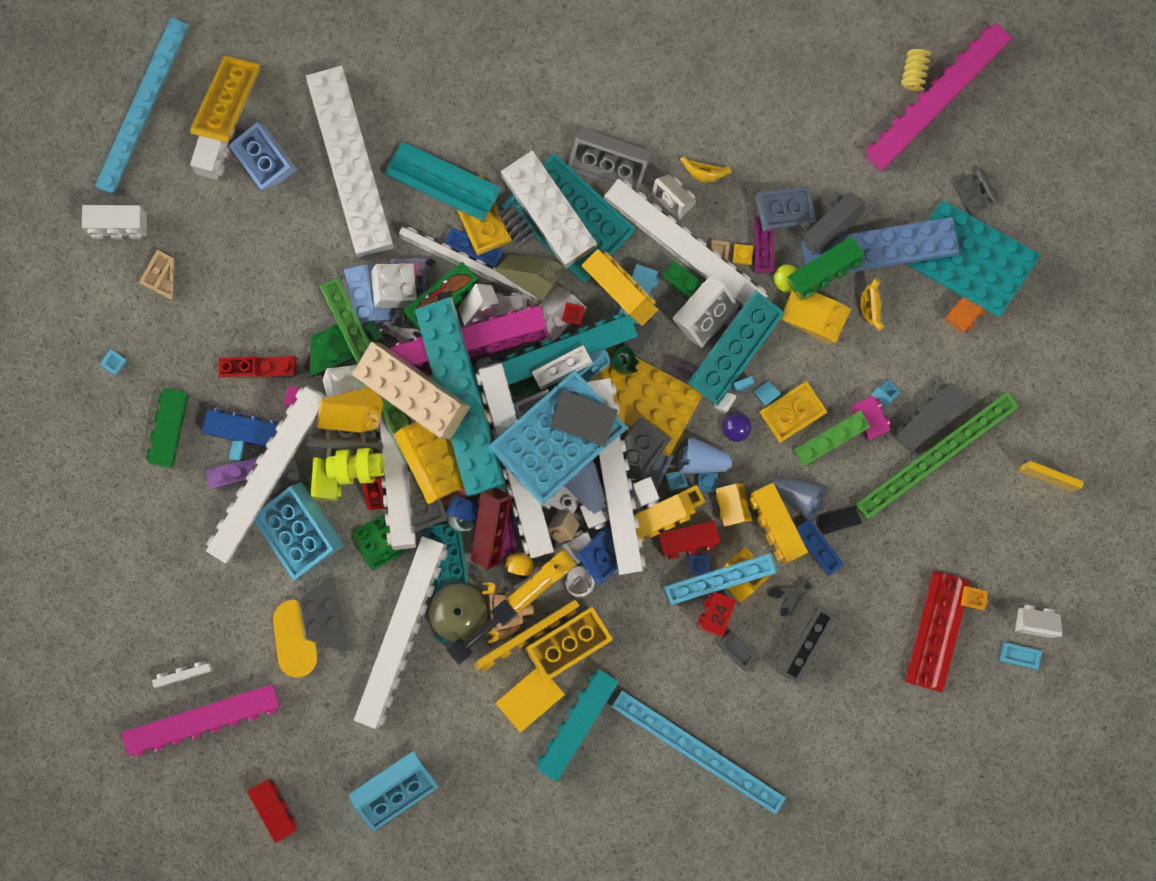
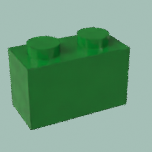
[661,261,703,300]

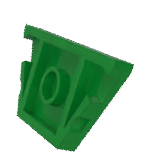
[310,324,374,378]

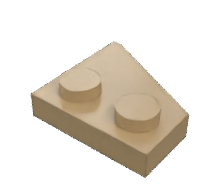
[139,250,175,300]

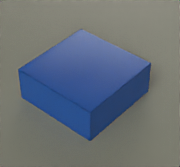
[689,555,710,575]

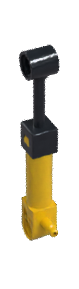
[446,549,578,665]

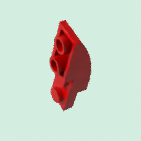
[218,356,297,378]

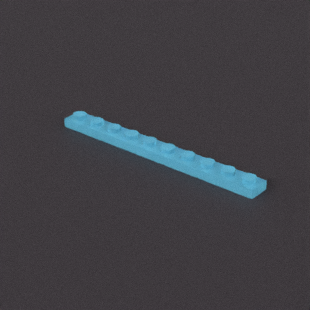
[95,17,189,195]
[611,691,786,815]

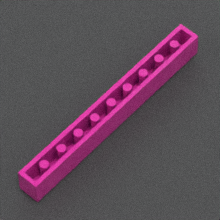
[865,23,1012,172]

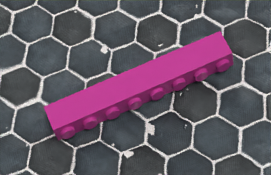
[121,685,281,758]

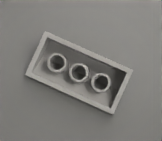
[568,127,652,193]

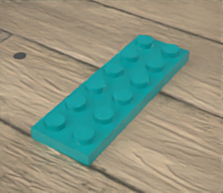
[688,290,785,406]

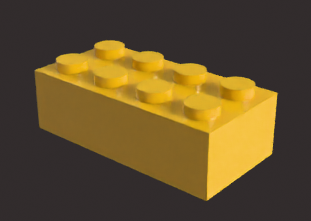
[582,249,658,326]
[394,422,464,504]
[748,483,808,565]
[525,607,613,683]

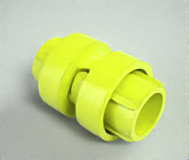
[326,448,385,485]

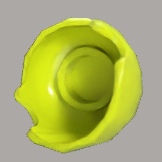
[773,264,798,293]

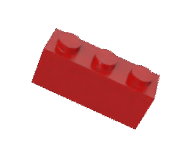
[658,520,720,560]
[247,779,299,843]

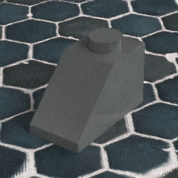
[622,320,657,355]

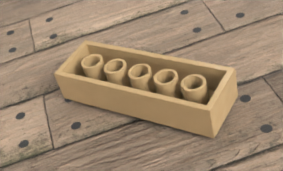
[352,342,470,439]

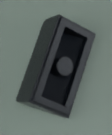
[818,506,862,535]

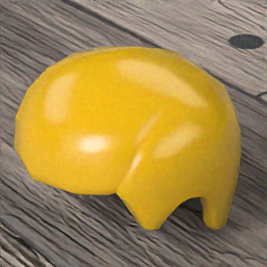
[505,552,534,576]

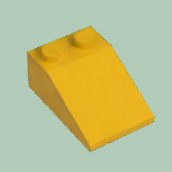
[780,290,851,344]
[316,387,384,432]

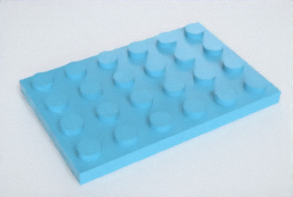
[488,370,628,506]

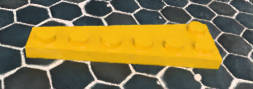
[473,600,579,672]

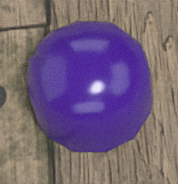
[722,412,752,442]

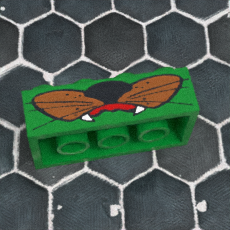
[403,261,478,331]

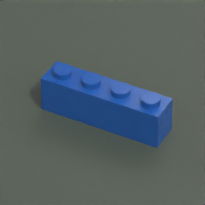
[202,408,280,448]

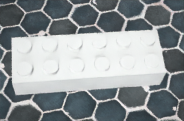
[501,151,597,269]

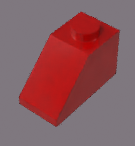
[362,476,387,510]

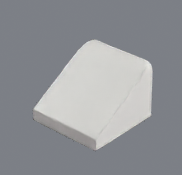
[714,393,736,415]

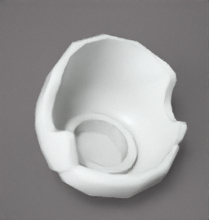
[565,566,595,597]

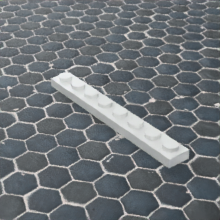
[399,227,538,302]

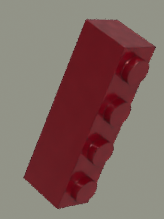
[471,487,512,569]

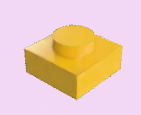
[732,244,753,266]

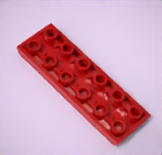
[905,570,971,693]

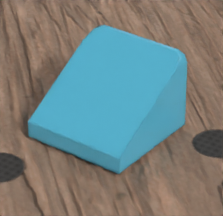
[872,379,901,408]
[753,380,781,407]
[228,441,246,462]

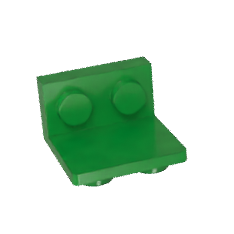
[351,514,406,571]

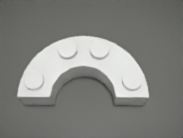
[580,477,660,530]

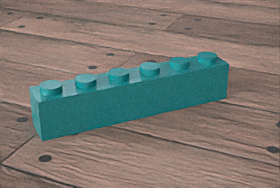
[536,669,619,782]

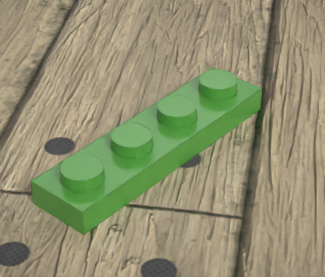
[795,411,871,466]

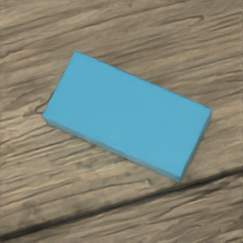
[1000,642,1042,670]

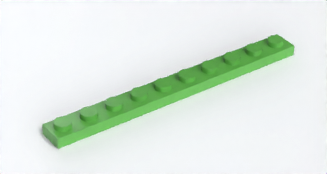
[320,278,410,456]
[855,392,1019,520]

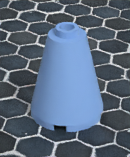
[677,435,732,474]

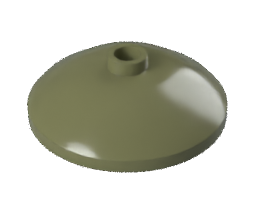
[429,583,487,642]

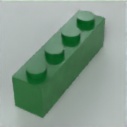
[787,236,865,301]
[146,388,189,469]

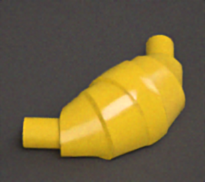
[680,156,732,183]
[860,278,884,331]

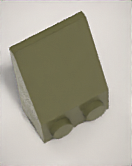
[495,253,566,302]

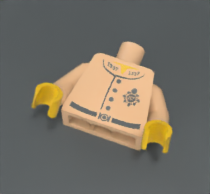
[482,582,534,643]

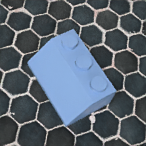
[229,122,297,191]
[344,265,396,328]

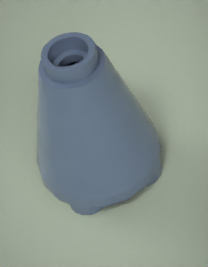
[564,460,607,515]
[774,477,829,522]

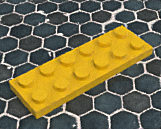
[190,55,261,143]

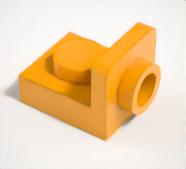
[961,586,988,610]

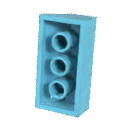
[348,751,439,832]

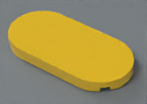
[273,600,318,678]

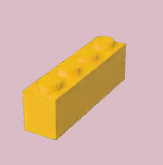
[633,491,696,542]

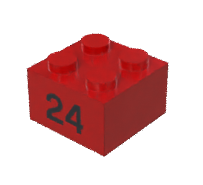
[697,592,736,638]

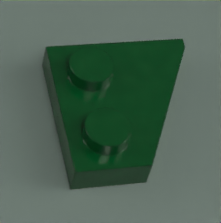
[365,322,391,349]

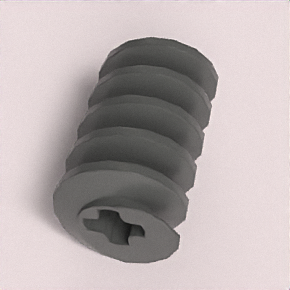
[497,205,536,248]

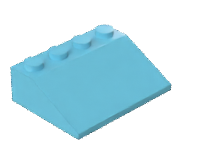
[254,482,345,581]

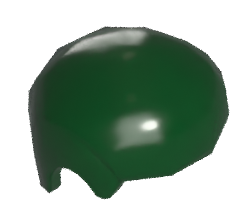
[611,346,639,375]

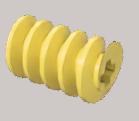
[901,49,931,91]

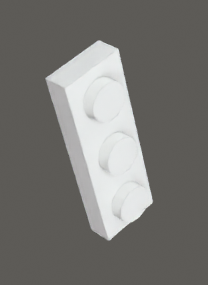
[532,345,593,390]
[152,661,213,688]

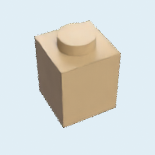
[547,510,580,543]

